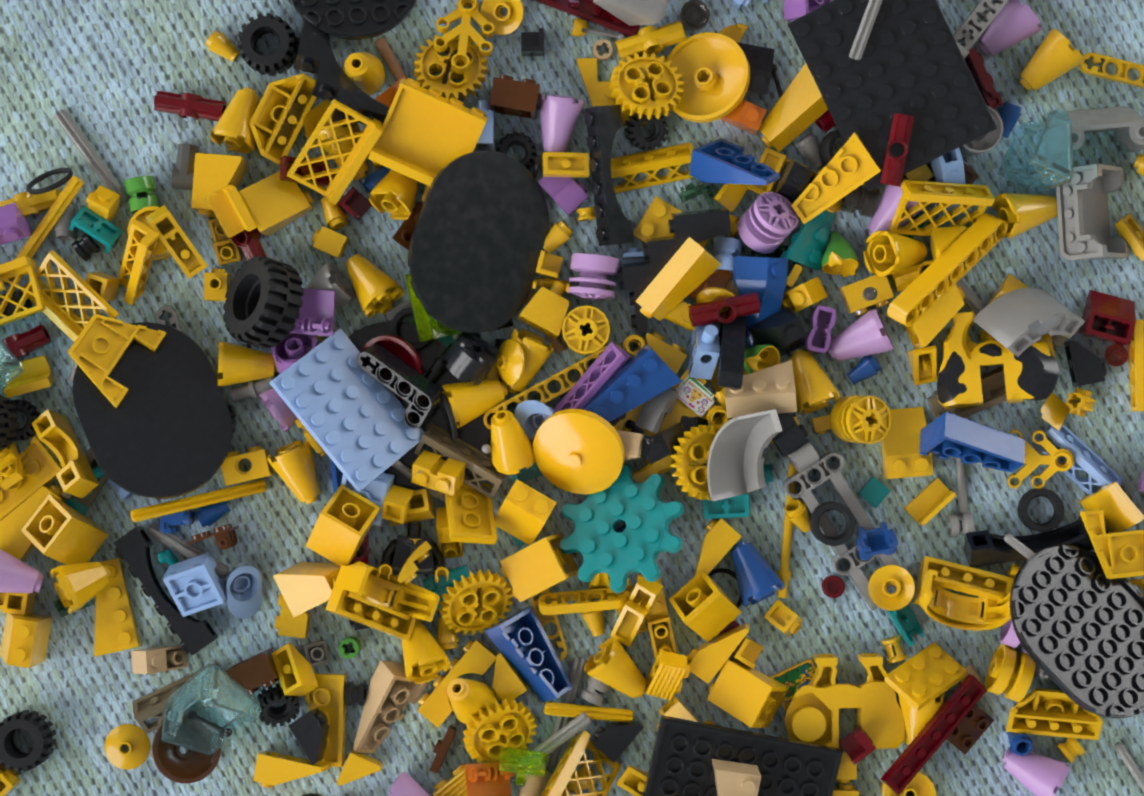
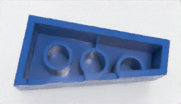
[582,344,682,422]
[919,412,1025,473]
[484,606,573,703]

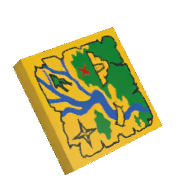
[769,658,816,713]

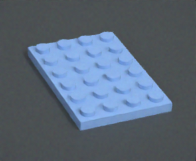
[270,328,424,492]

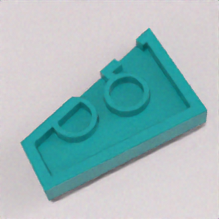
[780,210,836,271]

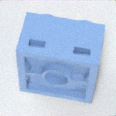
[341,472,395,526]
[163,552,227,617]

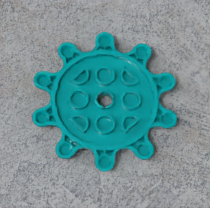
[560,463,684,593]

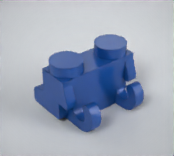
[159,499,195,534]
[856,521,898,560]

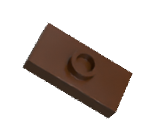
[430,725,457,774]

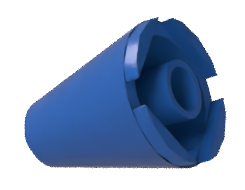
[731,540,786,607]

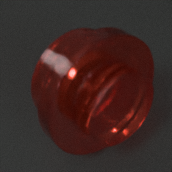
[1104,344,1128,367]

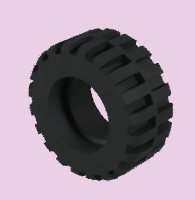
[223,256,304,349]

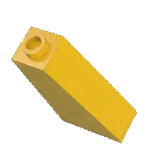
[759,63,828,152]
[636,237,721,321]
[0,484,67,562]

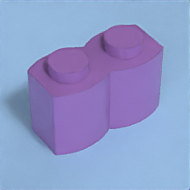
[538,177,589,217]
[804,305,836,355]

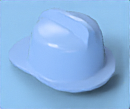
[515,400,555,441]
[225,565,262,619]

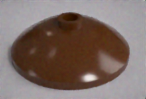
[152,713,221,784]

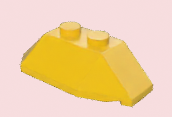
[249,73,316,165]
[1006,688,1103,740]

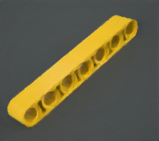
[887,213,1008,327]
[483,344,623,430]

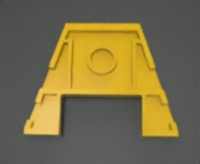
[577,56,665,126]
[68,314,166,408]
[1080,505,1144,579]

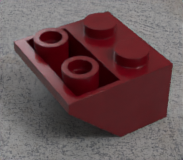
[1078,290,1136,346]

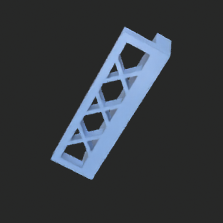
[1032,424,1123,495]

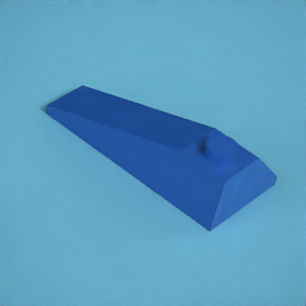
[690,138,780,185]
[733,256,788,348]

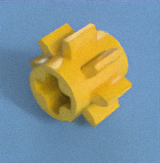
[1065,388,1096,417]

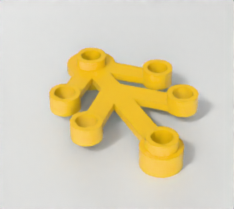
[433,0,495,74]
[988,429,1074,489]

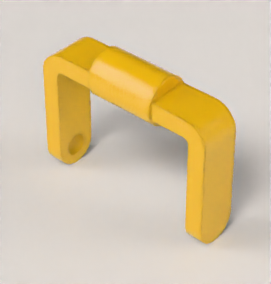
[532,278,570,292]

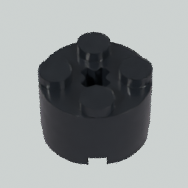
[443,333,499,385]

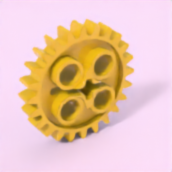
[414,33,488,101]
[609,51,684,120]
[670,425,720,500]
[439,570,513,636]
[463,699,537,763]

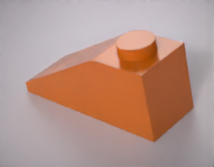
[720,100,767,135]

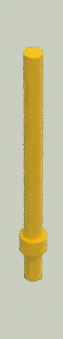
[777,461,796,598]

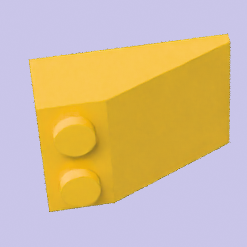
[880,407,934,479]

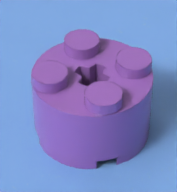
[271,332,318,374]

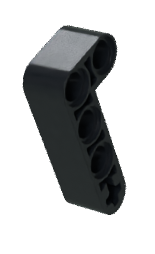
[717,317,746,389]
[357,344,442,428]

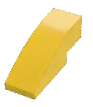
[610,576,663,647]

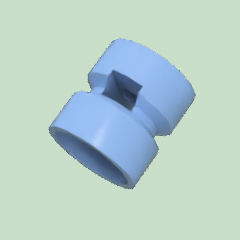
[712,237,743,274]

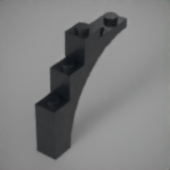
[293,20,390,129]
[618,208,731,334]

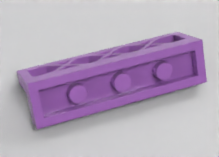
[553,342,631,412]

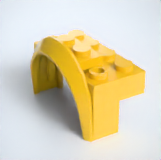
[913,556,1014,631]
[325,561,440,641]

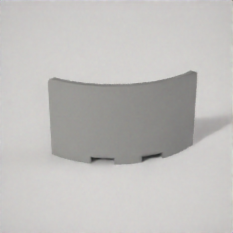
[974,287,1085,357]
[707,409,783,502]

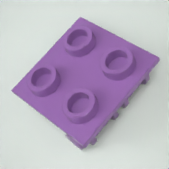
[290,288,335,337]

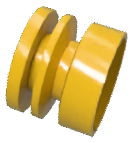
[562,305,610,355]
[830,395,891,444]

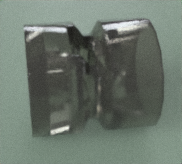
[679,0,710,32]
[840,186,879,218]

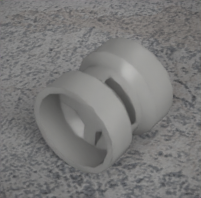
[947,513,975,538]
[580,676,610,706]

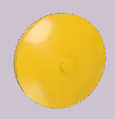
[665,32,750,123]
[533,409,625,495]

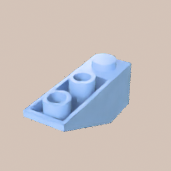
[930,148,968,215]

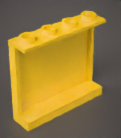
[368,78,488,186]

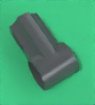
[171,144,199,190]

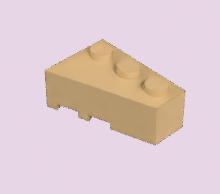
[724,360,797,418]
[712,759,761,796]

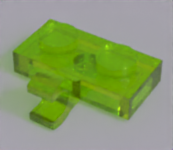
[499,747,548,786]

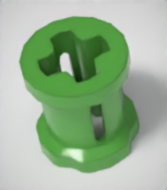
[339,636,361,659]

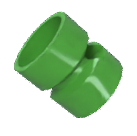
[124,176,160,214]

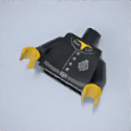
[377,523,449,583]

